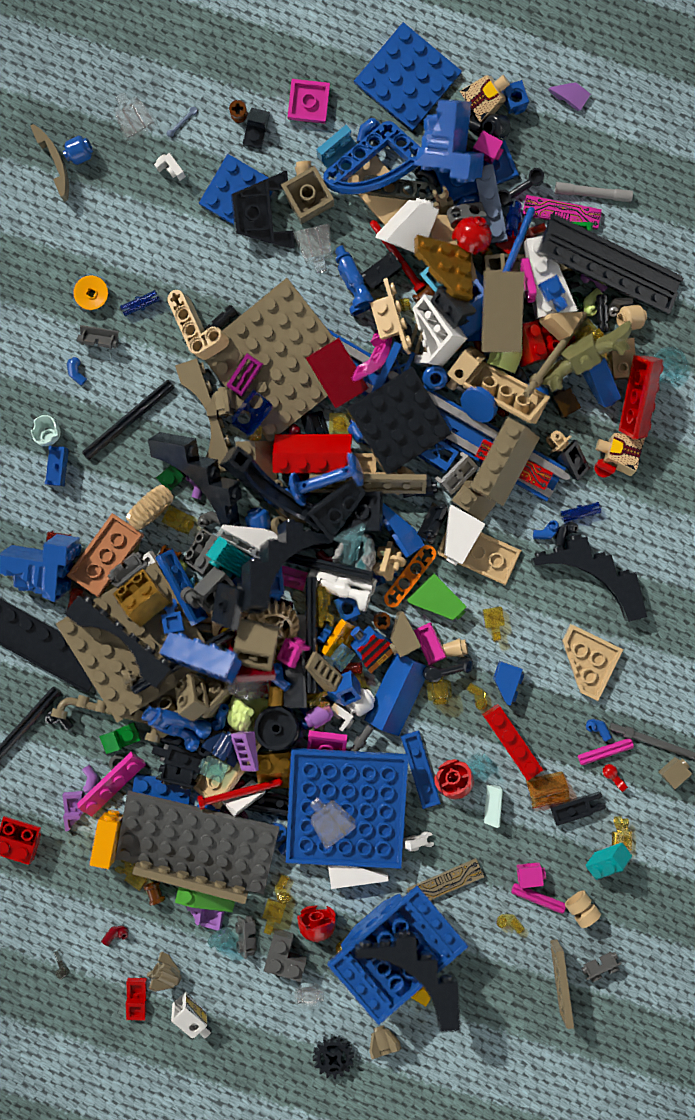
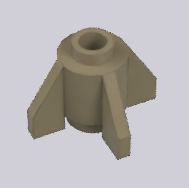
[206,387,246,418]
[147,952,181,992]
[369,1025,402,1060]

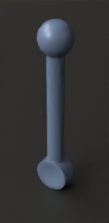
[167,107,197,137]

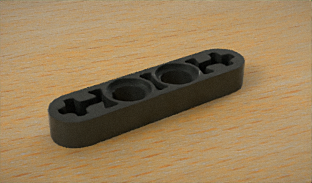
[362,175,436,202]

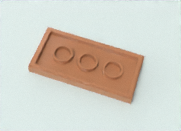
[67,513,144,597]

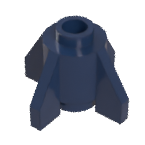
[202,731,238,768]

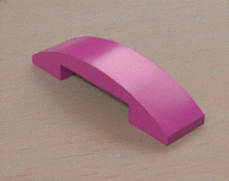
[352,329,392,381]

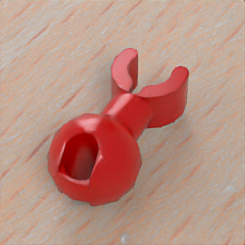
[603,764,628,792]

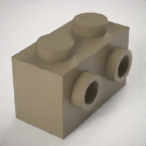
[175,672,209,721]

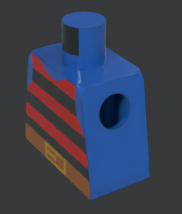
[350,626,393,673]

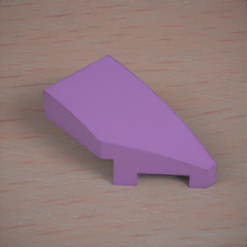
[548,82,591,111]
[62,791,83,831]
[186,906,225,931]

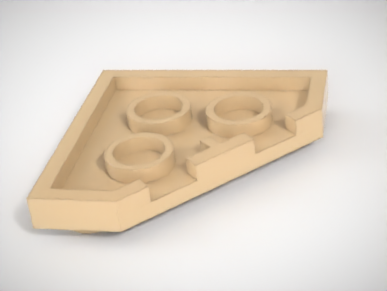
[562,624,623,701]

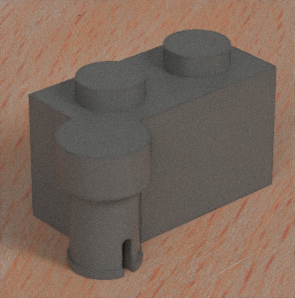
[180,566,236,614]

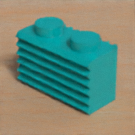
[206,536,251,578]
[586,843,632,880]

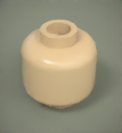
[616,304,647,330]

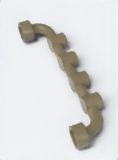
[51,695,161,743]

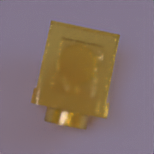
[161,505,196,535]

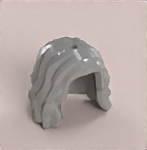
[332,532,376,571]

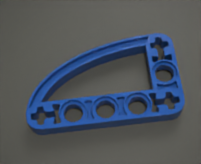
[323,121,420,194]

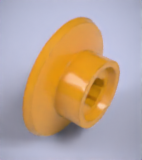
[74,275,108,310]

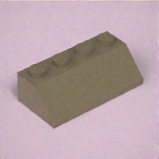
[469,417,540,506]

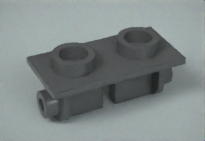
[77,325,119,350]
[107,552,148,588]
[235,915,257,959]
[581,951,622,983]

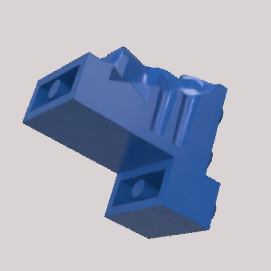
[414,100,484,183]
[0,534,81,602]

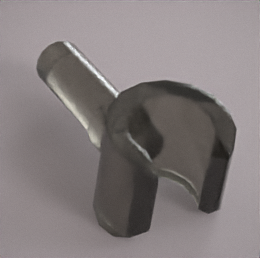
[54,951,69,980]

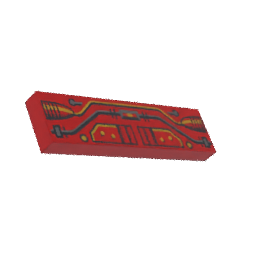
[475,439,553,490]

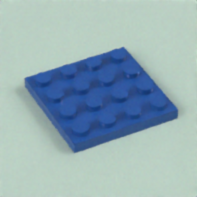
[354,22,462,132]

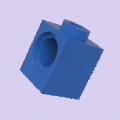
[502,80,529,115]
[334,597,361,623]

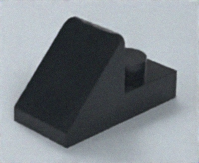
[243,108,270,150]
[555,440,590,481]

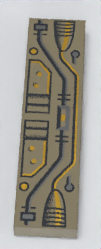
[406,858,484,900]

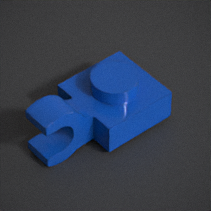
[538,275,568,312]

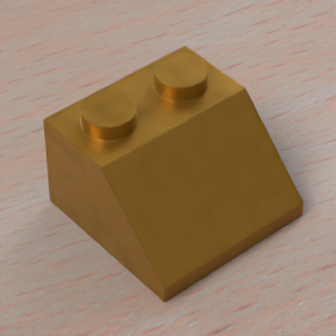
[256,749,291,790]

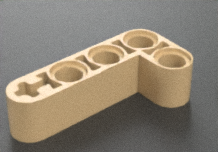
[168,290,229,360]

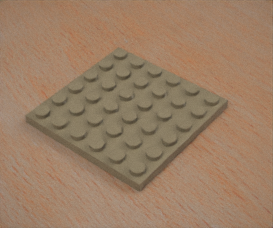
[199,278,357,441]
[56,562,206,723]

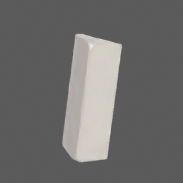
[222,780,266,817]

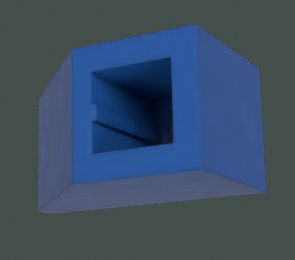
[493,660,524,706]
[317,671,362,706]

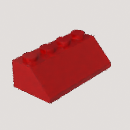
[618,355,663,440]
[273,434,352,473]

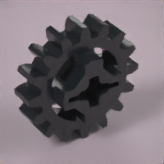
[313,1034,354,1079]

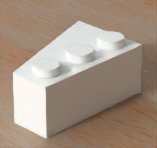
[413,294,467,366]

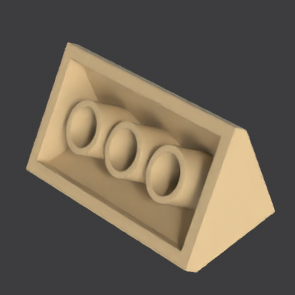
[463,361,550,424]

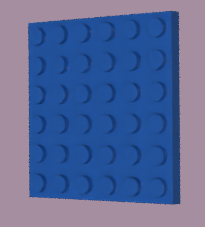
[285,748,408,869]

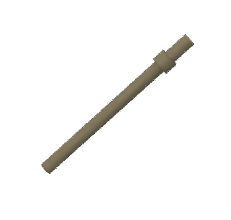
[523,311,588,398]

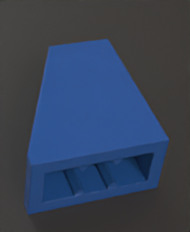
[582,356,621,407]

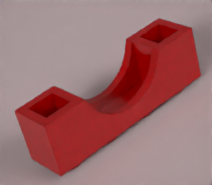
[482,704,543,781]

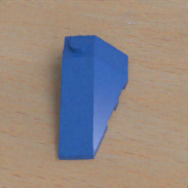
[383,503,425,558]

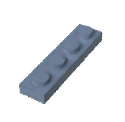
[475,164,508,245]

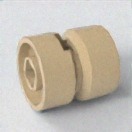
[565,890,601,928]

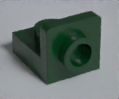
[156,464,186,491]

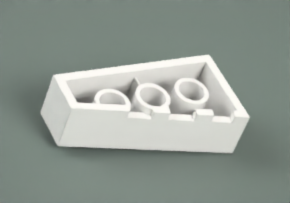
[523,236,578,320]

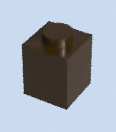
[551,387,581,419]

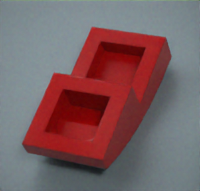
[125,978,147,1020]

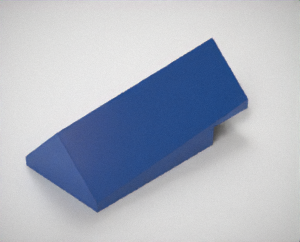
[364,653,427,736]

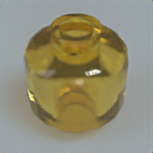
[426,676,453,705]

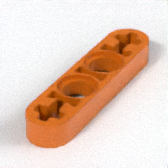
[384,545,436,607]

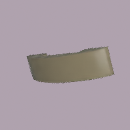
[30,124,69,202]

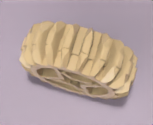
[126,485,174,530]
[249,600,300,650]

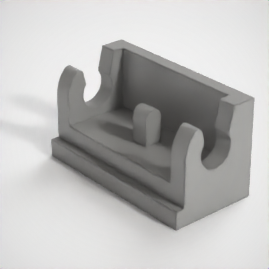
[435,452,479,495]

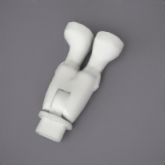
[308,568,377,612]

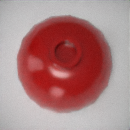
[452,216,492,254]
[434,759,474,800]
[297,906,336,942]

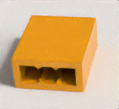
[89,810,123,869]

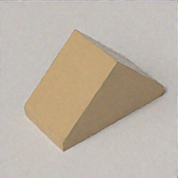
[539,312,583,341]

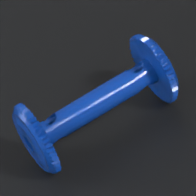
[289,453,364,506]

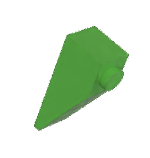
[175,887,235,912]

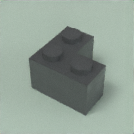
[264,928,307,982]

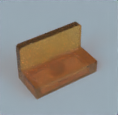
[526,771,570,809]

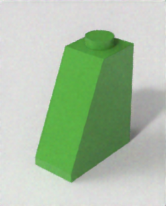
[406,573,467,620]

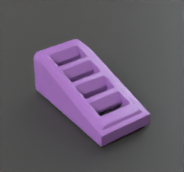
[231,731,259,771]

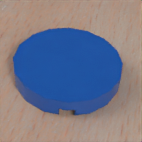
[460,386,498,423]

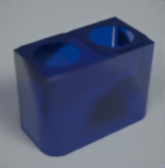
[231,389,272,435]

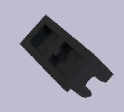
[361,252,402,293]
[430,285,477,329]

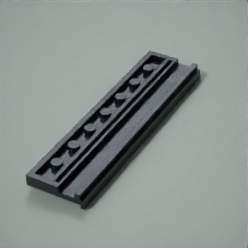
[537,213,684,314]
[0,597,93,693]

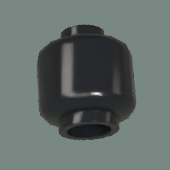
[482,114,511,140]

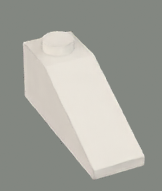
[217,525,277,559]
[328,865,389,889]

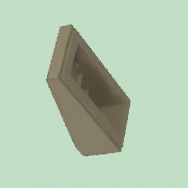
[305,652,343,692]

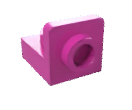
[277,637,310,668]

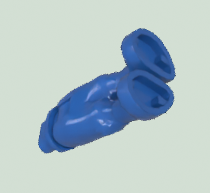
[335,245,374,316]
[142,707,212,752]

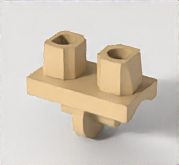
[372,541,406,581]

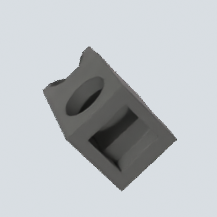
[447,202,487,229]

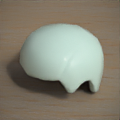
[31,415,61,446]

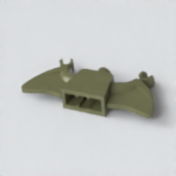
[529,321,632,392]

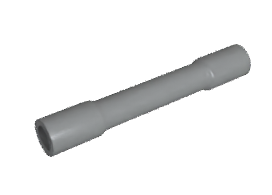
[554,182,633,203]

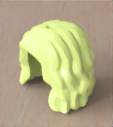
[226,690,269,732]

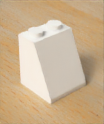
[375,198,439,253]

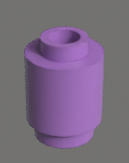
[304,702,334,729]

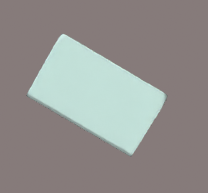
[484,785,503,828]

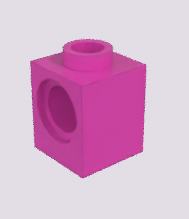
[472,131,503,164]
[516,862,546,888]

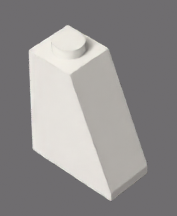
[444,505,485,566]

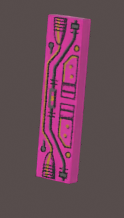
[522,195,602,230]

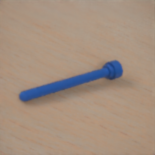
[503,207,535,272]

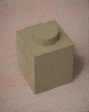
[658,757,692,789]

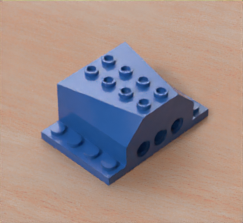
[327,885,468,1025]

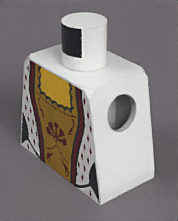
[171,991,212,1038]

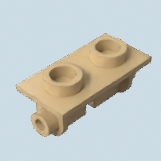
[546,431,571,453]

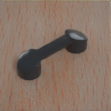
[498,168,545,207]
[423,656,474,682]

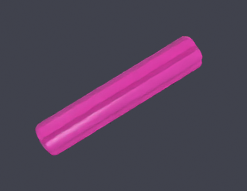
[578,738,634,765]
[511,883,566,914]

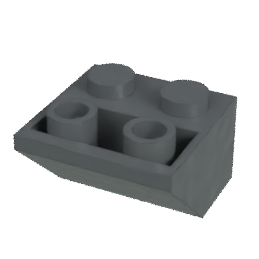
[183,528,224,576]

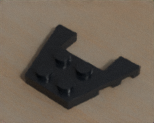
[231,171,295,249]

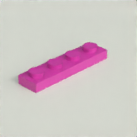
[77,752,146,817]

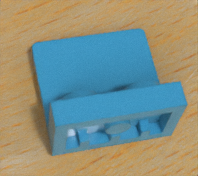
[316,125,370,182]

